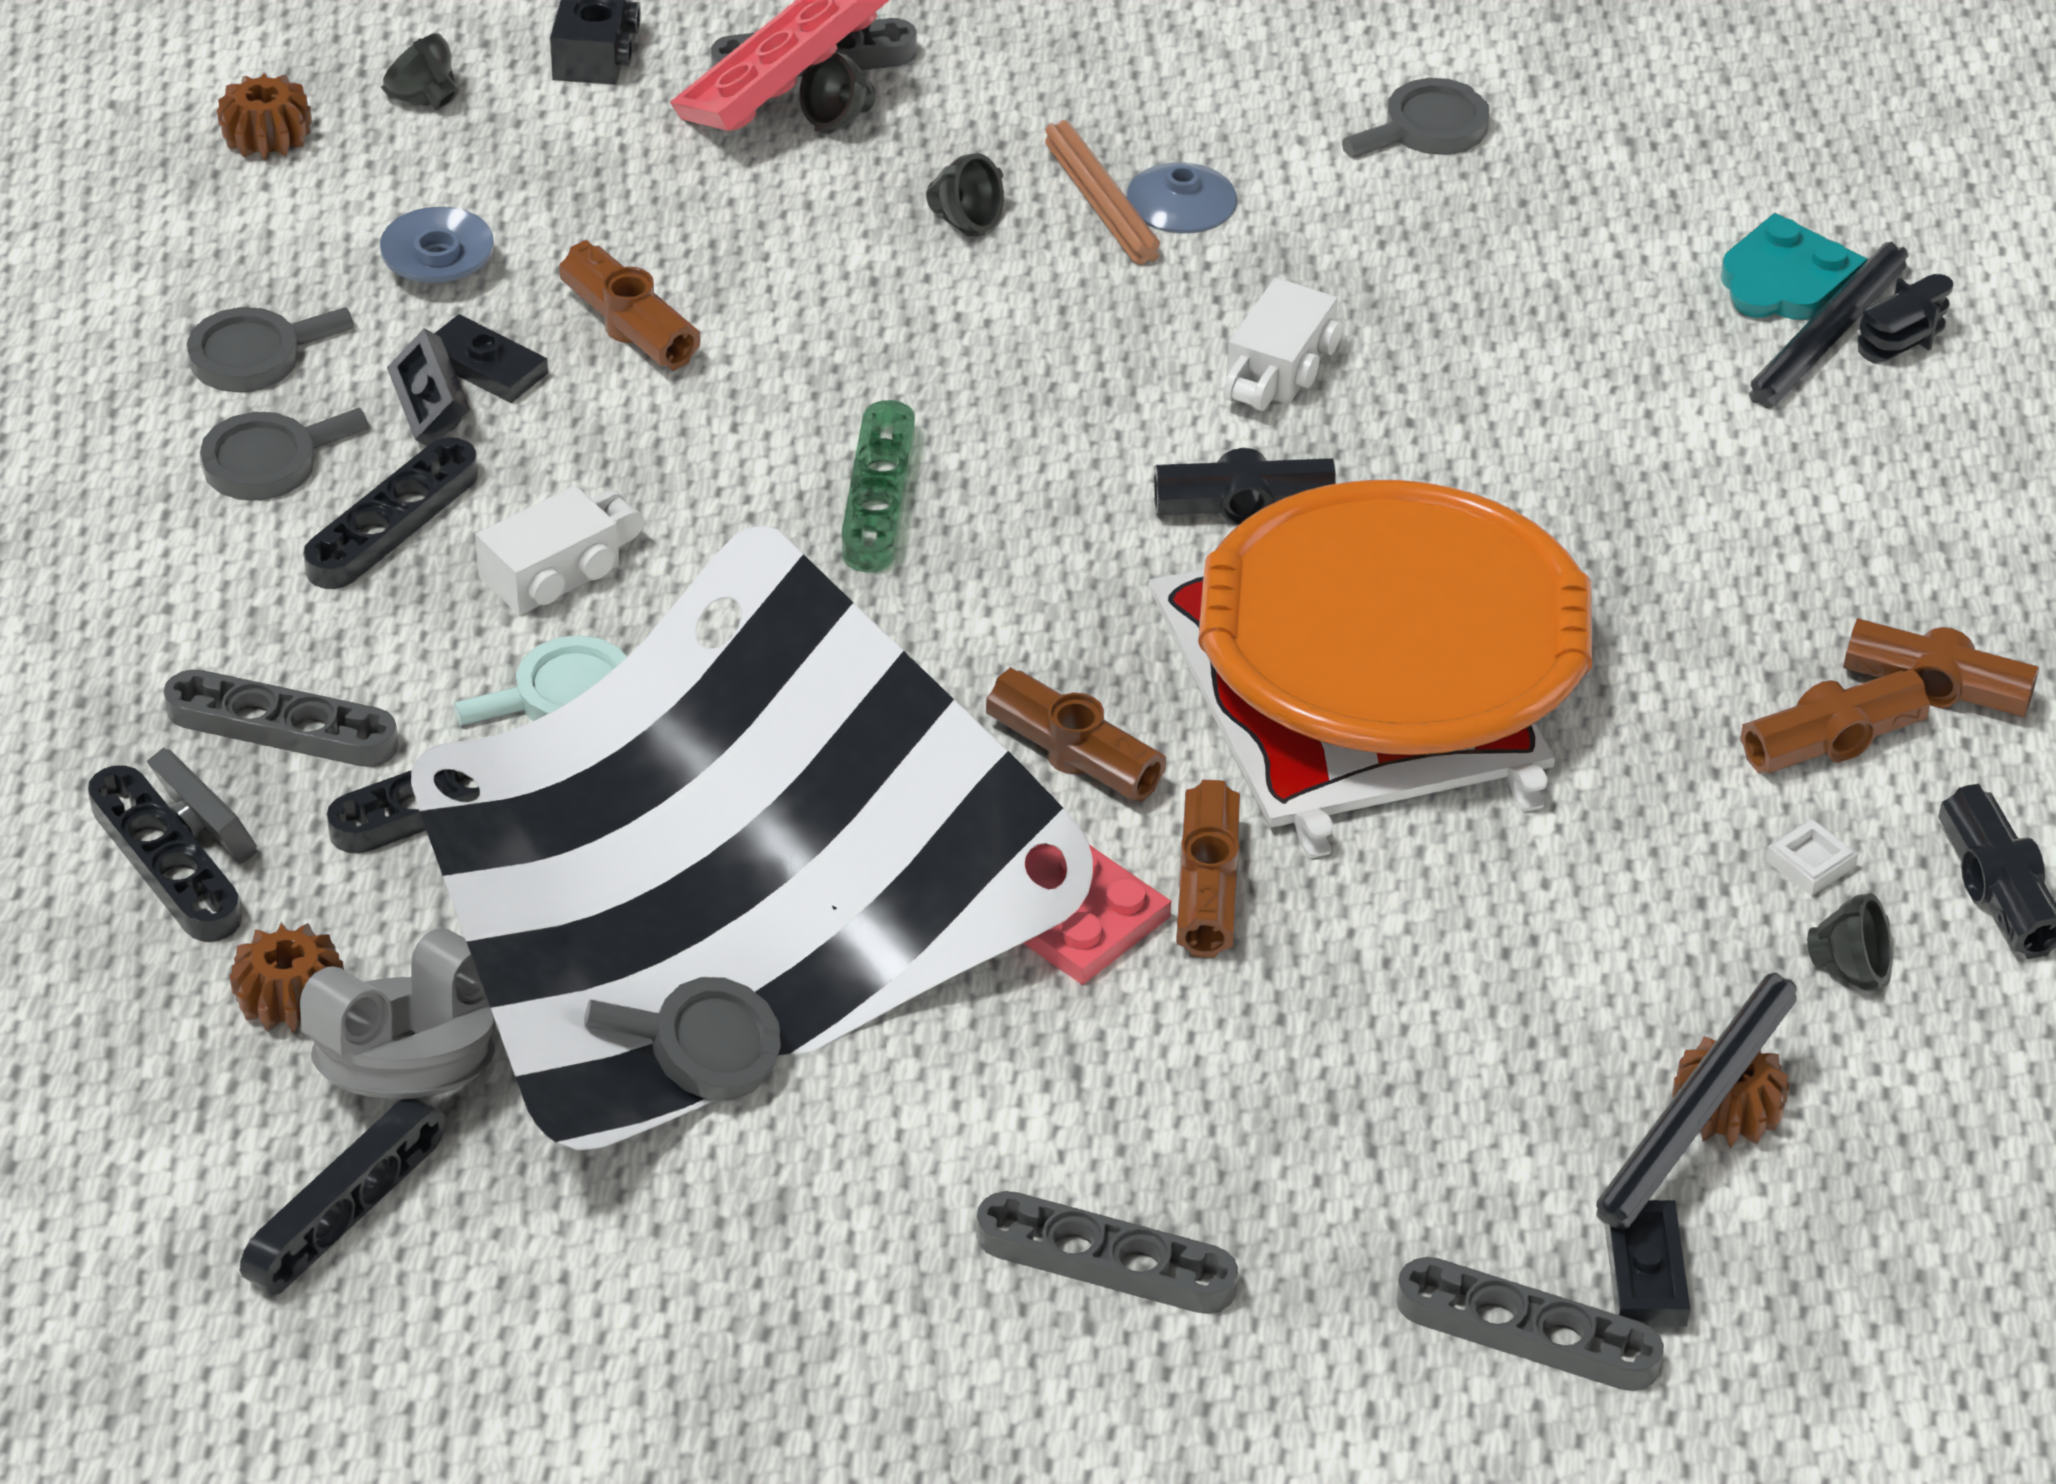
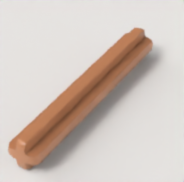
[1045,120,1160,265]

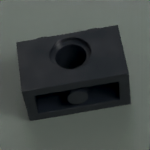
[550,0,641,85]

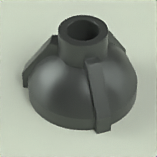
[381,33,460,110]
[799,53,876,134]
[926,153,1004,237]
[1807,893,1892,991]

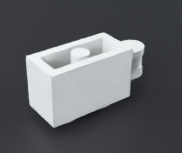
[1223,277,1342,411]
[475,485,644,616]

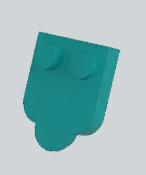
[1720,212,1868,320]

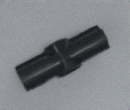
[1153,448,1336,525]
[1938,784,2056,959]

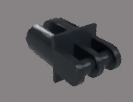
[1857,274,1954,364]

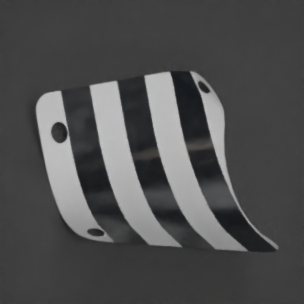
[411,526,1093,1150]

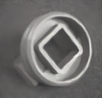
[300,928,495,1099]

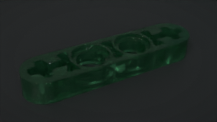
[841,400,915,573]

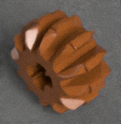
[217,72,312,160]
[230,921,344,1033]
[1672,1036,1789,1148]

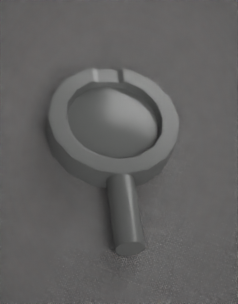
[1342,78,1489,158]
[186,307,353,393]
[200,407,368,501]
[584,977,781,1100]

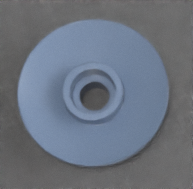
[1127,162,1237,234]
[380,207,494,283]

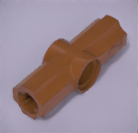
[559,240,700,371]
[1843,618,2039,718]
[986,667,1166,803]
[1740,669,1930,774]
[1176,779,1240,958]

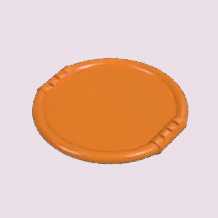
[1198,479,1592,755]

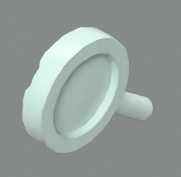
[454,635,627,727]

